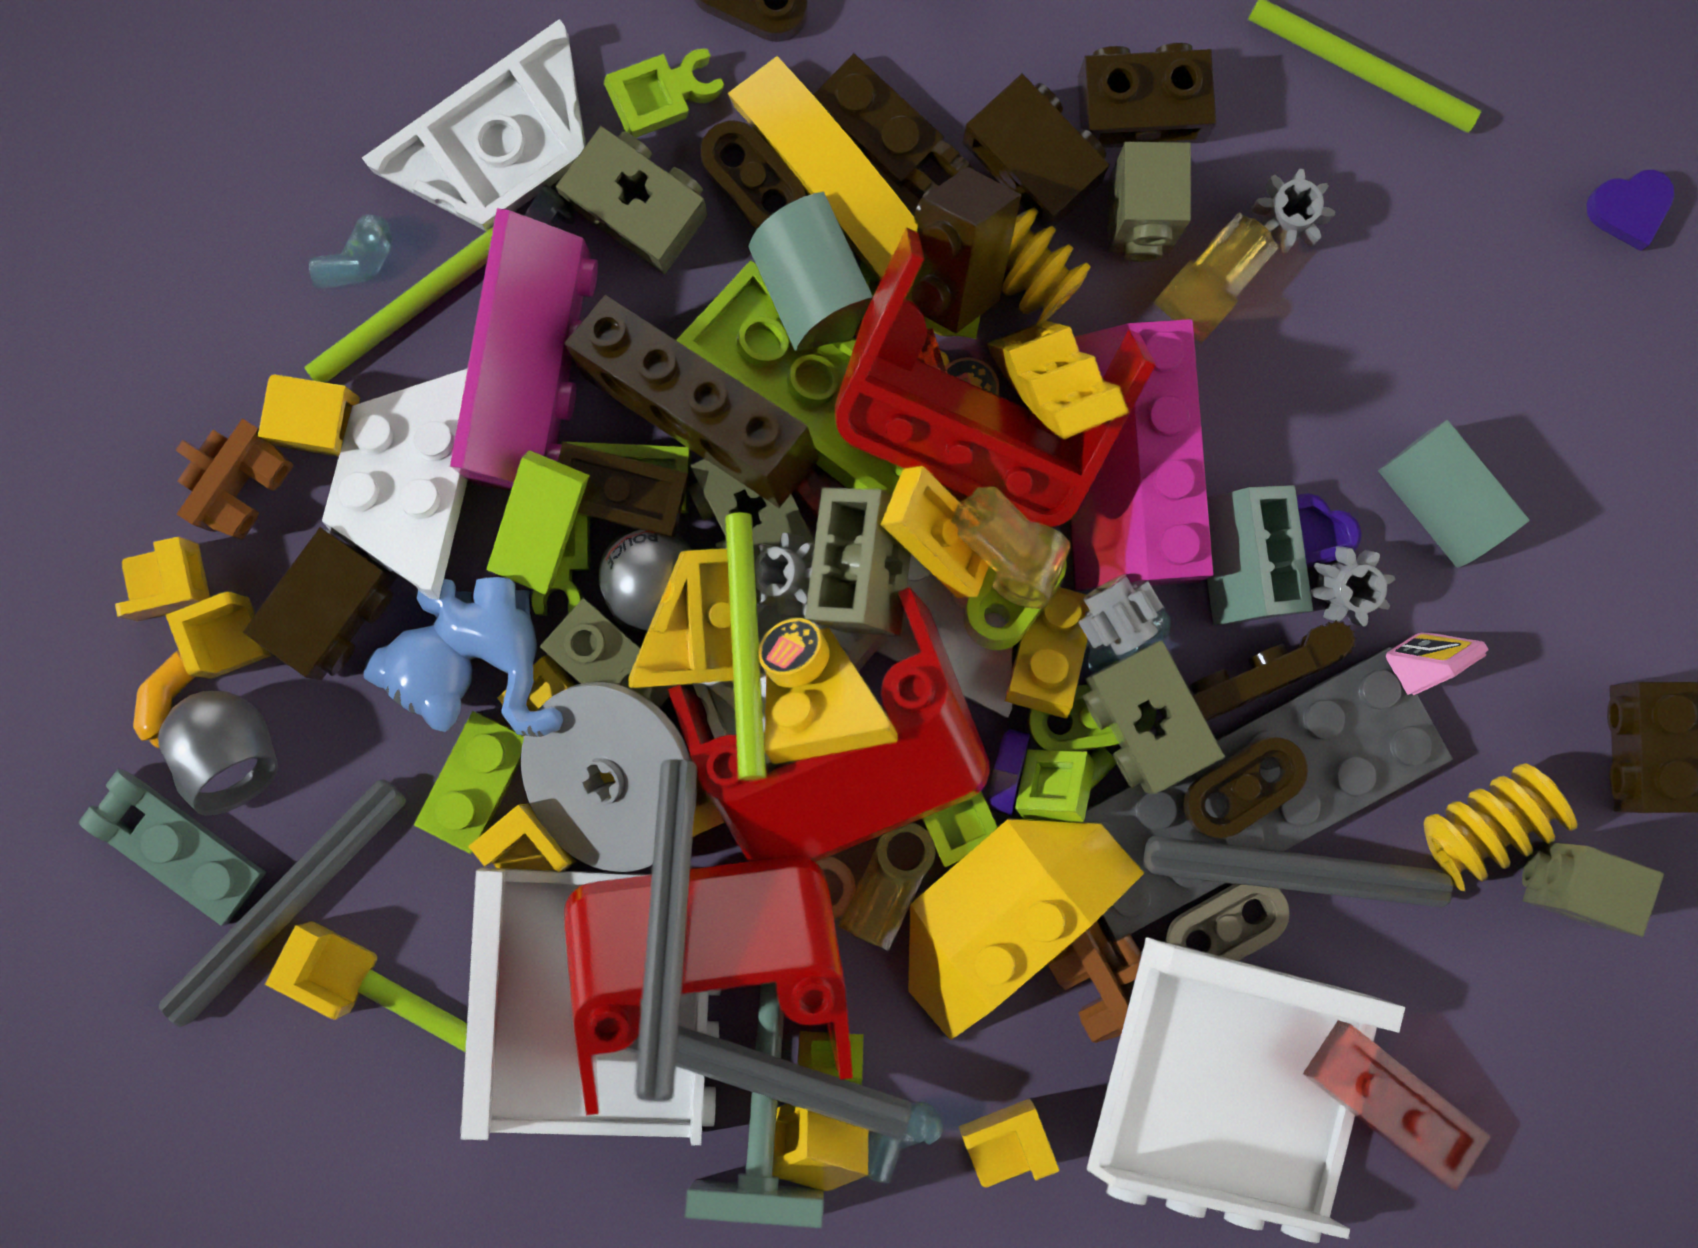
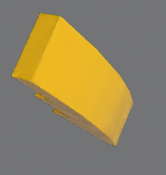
[728,56,918,281]
[987,321,1128,438]

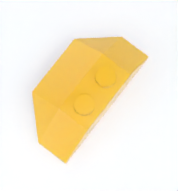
[908,819,1145,1040]

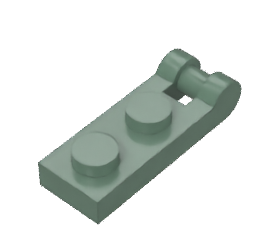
[79,769,267,926]

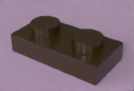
[557,442,690,537]

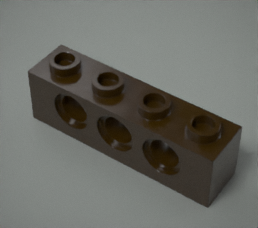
[565,295,819,509]

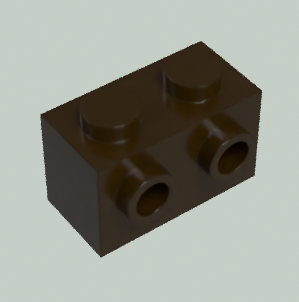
[1078,43,1216,148]
[963,73,1110,229]
[905,167,1021,334]
[243,527,397,680]
[1607,682,1698,813]

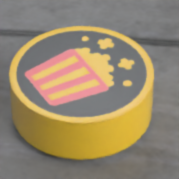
[758,618,829,687]

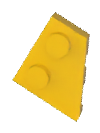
[629,548,734,688]
[764,627,897,764]

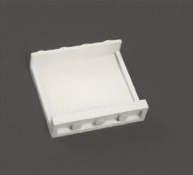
[461,867,721,1145]
[1087,937,1405,1243]

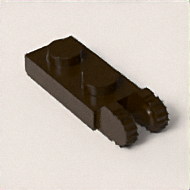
[813,53,974,200]
[1191,620,1357,722]

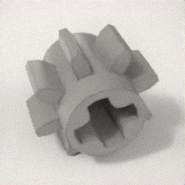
[1251,169,1335,253]
[754,533,815,617]
[1310,546,1395,626]
[1078,574,1164,655]

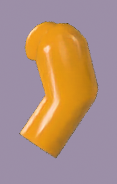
[133,651,195,748]

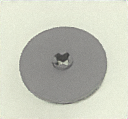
[521,682,697,872]

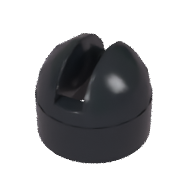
[524,185,574,229]

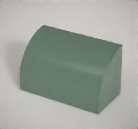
[748,191,873,352]
[1378,420,1530,568]
[1207,485,1313,625]

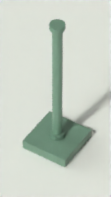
[685,982,824,1228]

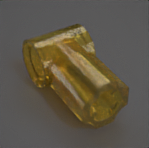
[1154,213,1279,344]
[951,487,1070,609]
[838,822,936,951]

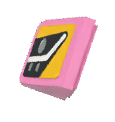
[1386,632,1489,696]

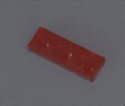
[1302,1020,1491,1190]

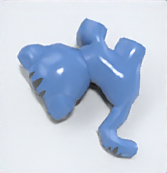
[364,577,563,737]

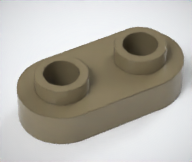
[1165,884,1289,961]

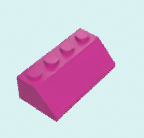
[450,208,598,491]
[1070,319,1213,591]

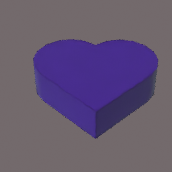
[1586,169,1675,251]
[1296,493,1362,568]
[988,728,1031,815]

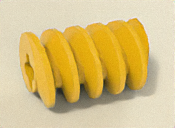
[1002,189,1091,327]
[1423,763,1578,891]

